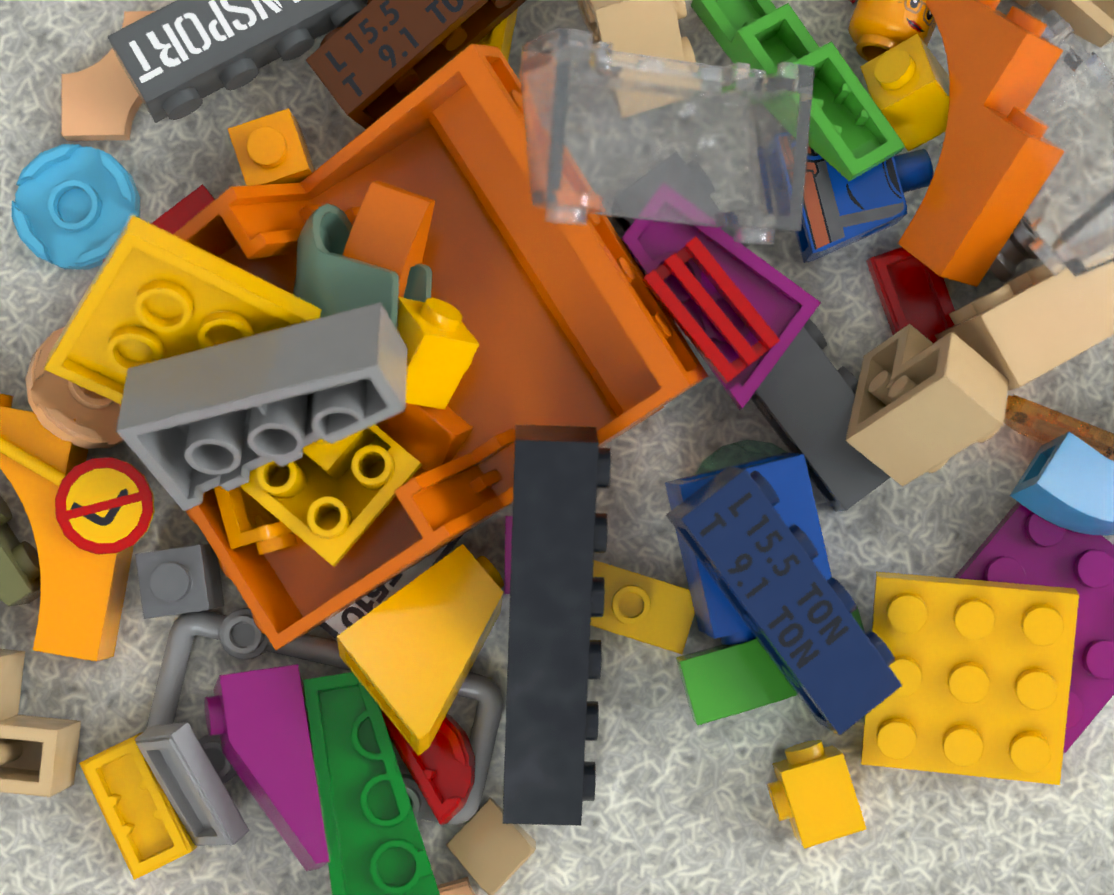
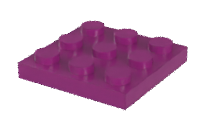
[954,502,1114,753]

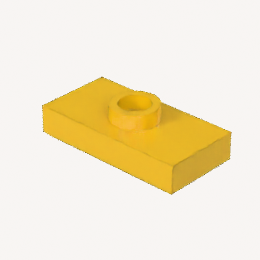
[591,560,695,654]
[79,732,197,880]

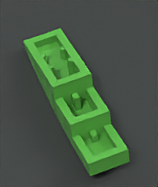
[690,0,905,182]

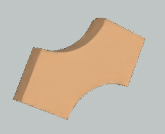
[61,11,155,141]

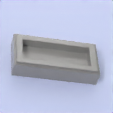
[135,722,250,846]

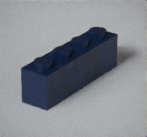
[666,467,902,736]

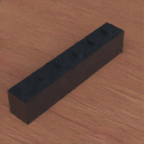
[503,425,611,826]

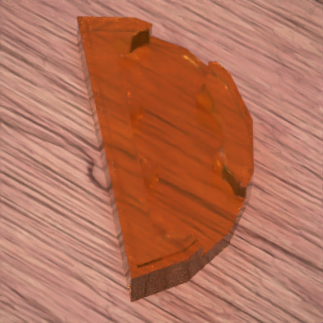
[1004,394,1114,461]

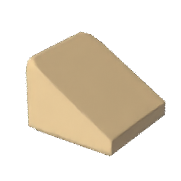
[446,797,536,895]

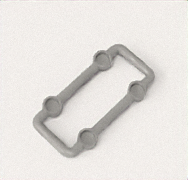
[146,608,503,825]

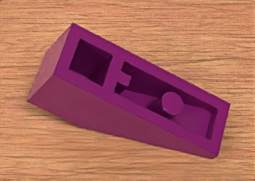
[204,664,329,871]

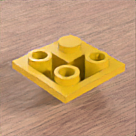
[240,424,422,567]

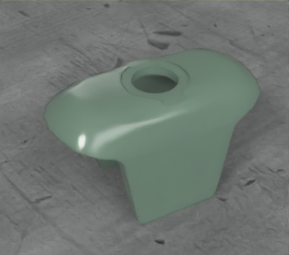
[293,204,432,329]

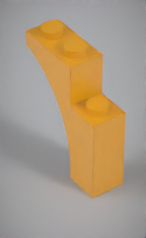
[0,394,134,661]

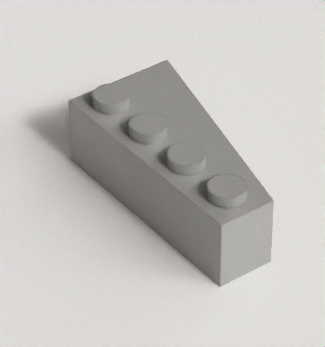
[116,302,408,511]

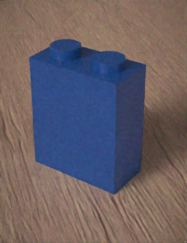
[665,453,832,645]

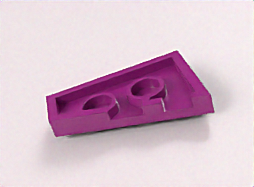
[621,185,821,410]

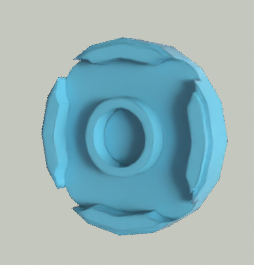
[11,144,140,270]

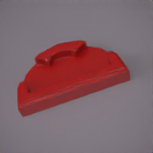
[381,711,475,825]

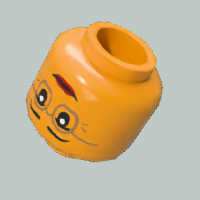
[848,0,936,62]

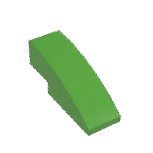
[676,605,865,726]

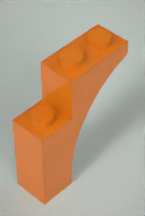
[898,0,1065,287]

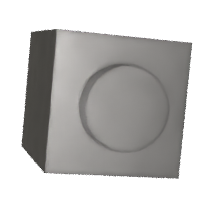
[135,544,224,619]

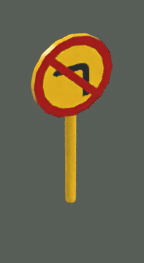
[0,437,155,554]

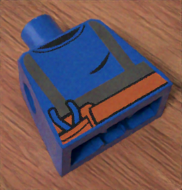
[774,133,934,263]

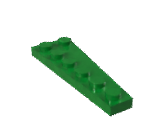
[303,672,440,895]

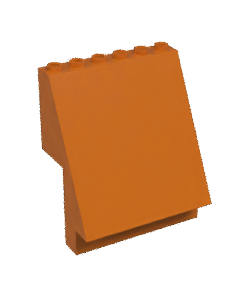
[119,44,709,651]

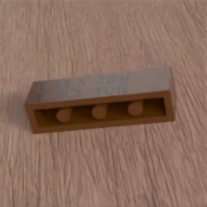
[306,0,526,129]

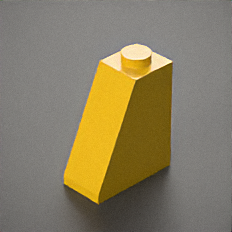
[337,544,504,756]

